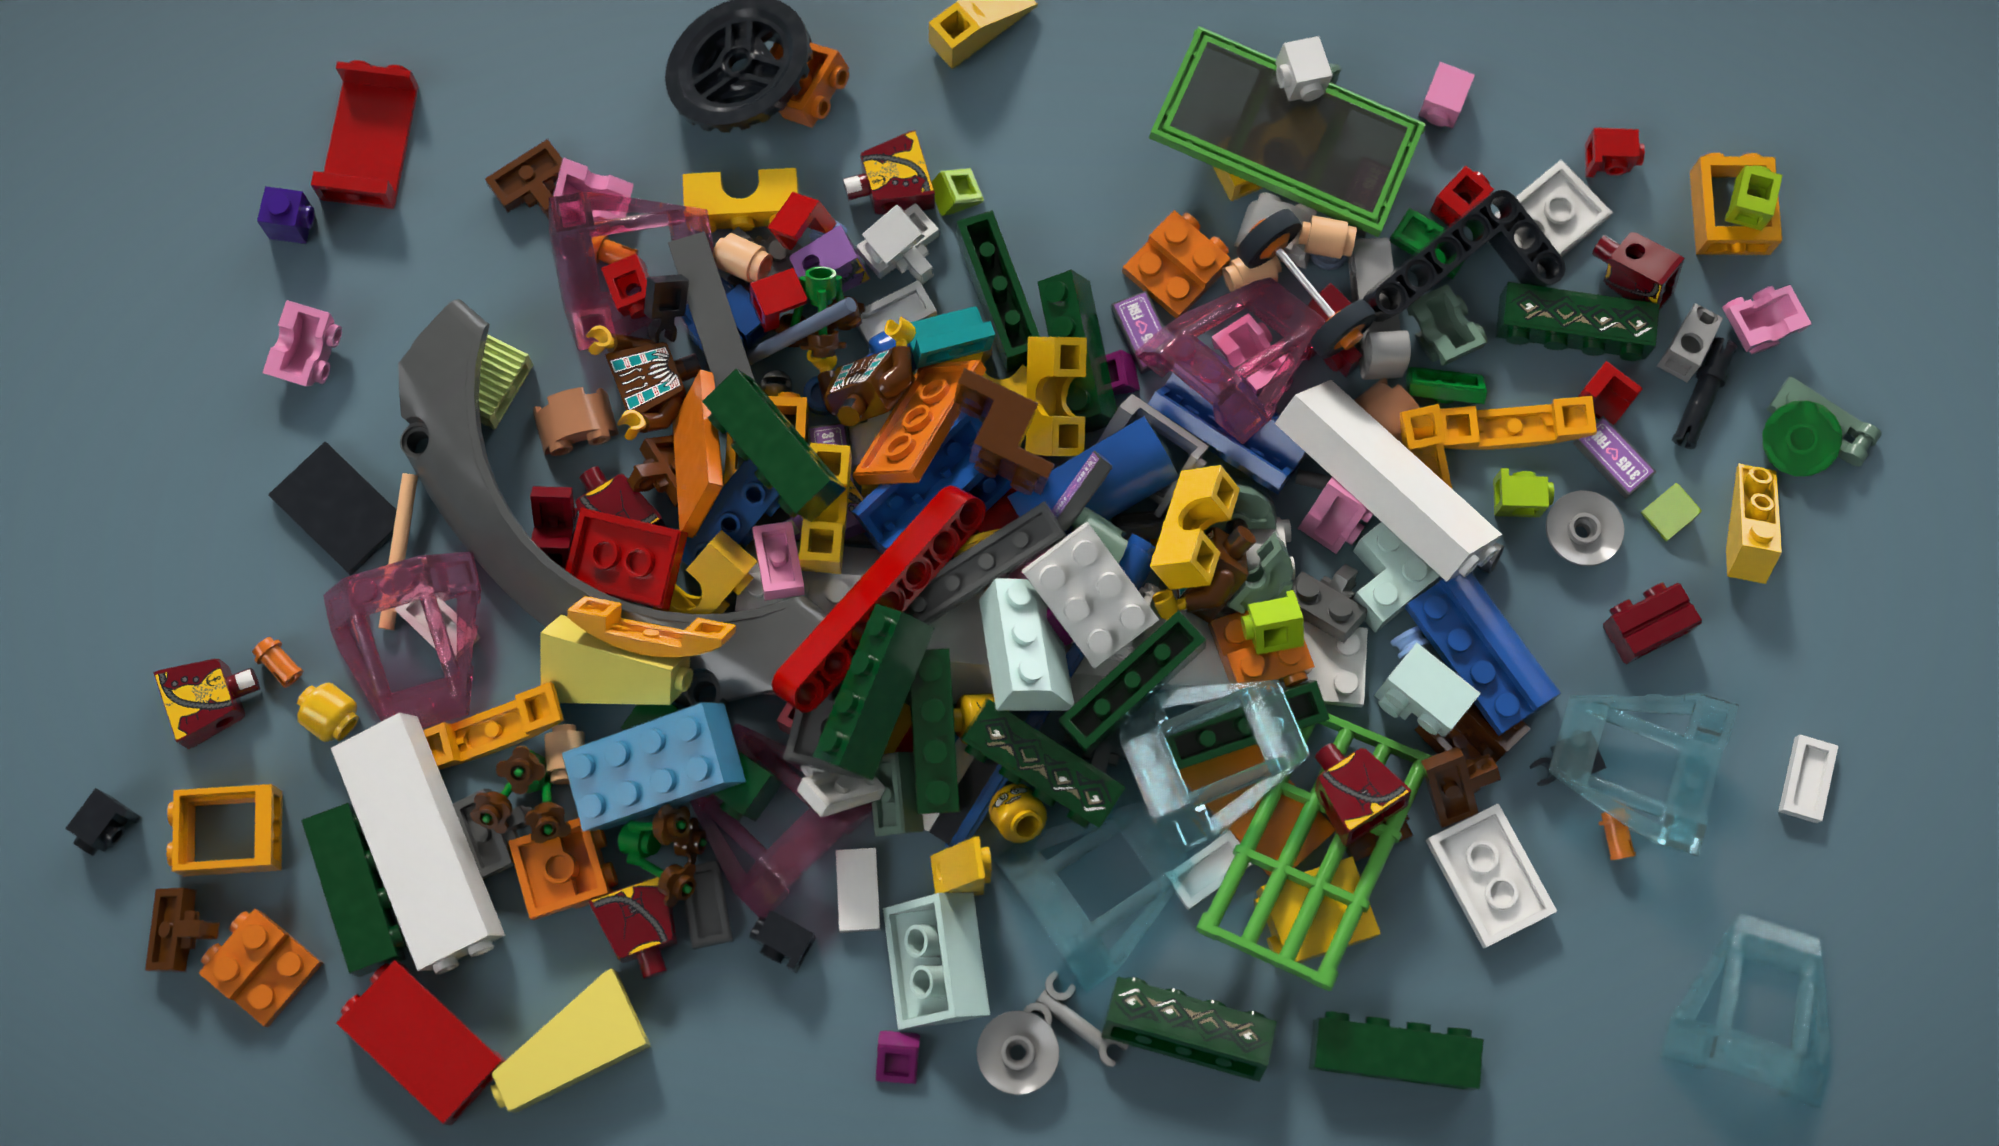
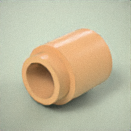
[1298,215,1357,259]
[713,233,773,283]
[1222,255,1282,296]
[544,724,585,785]

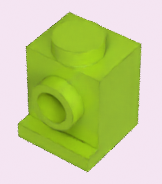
[1725,165,1783,231]
[1493,468,1554,517]
[1241,590,1304,655]

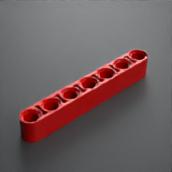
[772,485,986,712]

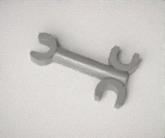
[1023,971,1129,1068]

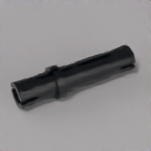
[1672,338,1737,449]

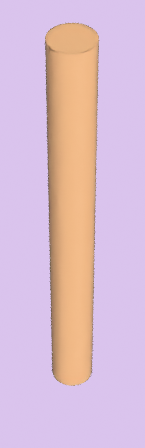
[378,473,418,630]

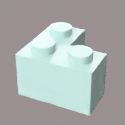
[1353,522,1440,633]
[1374,643,1481,738]

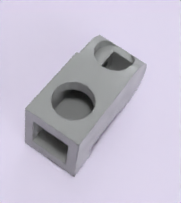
[1657,303,1723,382]

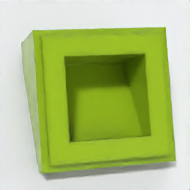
[931,168,984,216]
[1641,483,1702,542]

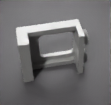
[1097,394,1209,518]

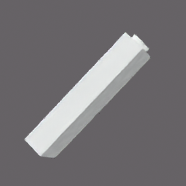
[1275,380,1502,582]
[331,713,505,975]

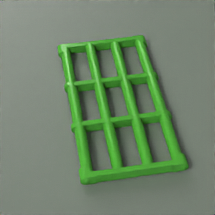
[1196,713,1432,991]

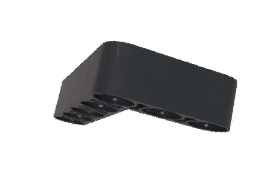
[1363,190,1566,322]

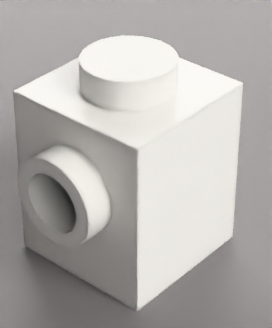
[1275,36,1333,101]
[862,204,925,266]

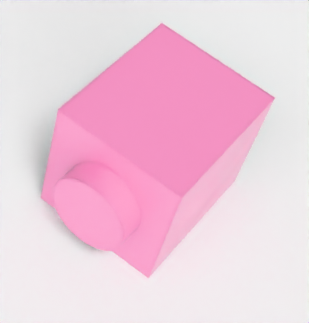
[1418,62,1475,129]

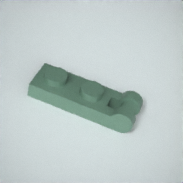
[1766,376,1882,466]

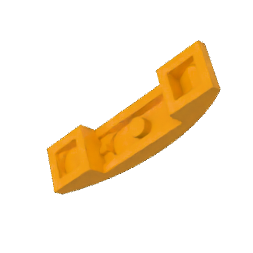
[1440,396,1597,450]
[1400,404,1452,489]
[567,596,736,658]
[423,682,564,770]

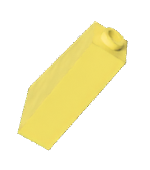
[540,615,693,705]
[491,968,651,1113]

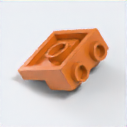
[769,42,849,128]
[1122,210,1231,320]
[1208,610,1315,700]
[508,818,618,920]
[199,909,324,1028]

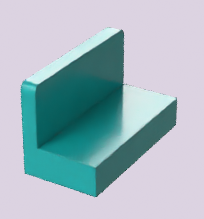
[909,306,995,368]

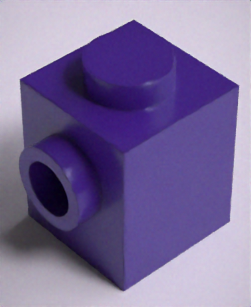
[257,186,315,244]

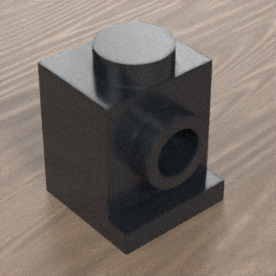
[65,788,141,856]
[749,910,816,974]

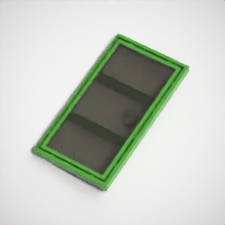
[1148,26,1426,237]

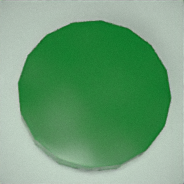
[1762,400,1842,477]

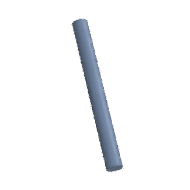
[745,297,857,366]

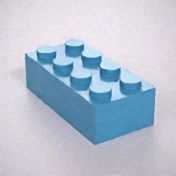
[562,703,746,831]

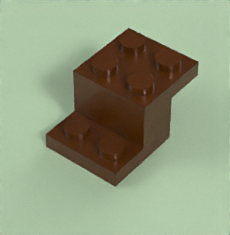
[954,368,1054,495]

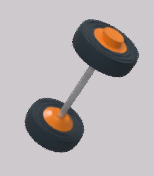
[1236,209,1376,359]

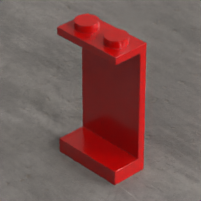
[311,60,419,209]
[336,960,506,1126]

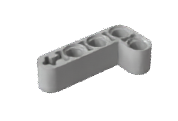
[1348,237,1411,380]

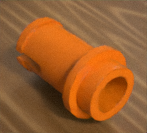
[587,234,639,264]
[252,637,304,688]
[1598,809,1636,861]

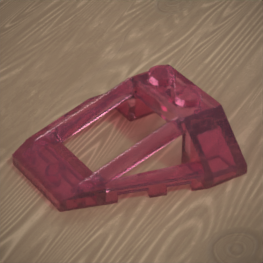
[549,191,718,351]
[1135,277,1325,444]
[323,552,481,728]
[690,723,873,918]

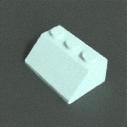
[979,578,1074,711]
[883,893,990,1030]

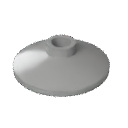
[1546,490,1624,566]
[977,1011,1059,1095]

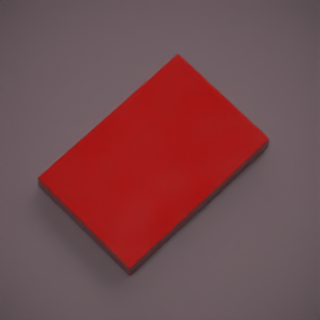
[565,507,688,611]

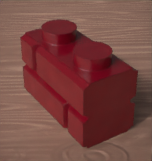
[1603,582,1702,665]

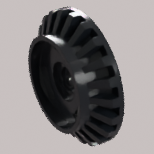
[665,0,813,133]

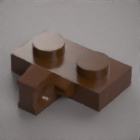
[485,139,563,221]
[627,435,678,507]
[1421,746,1501,828]
[145,888,220,972]

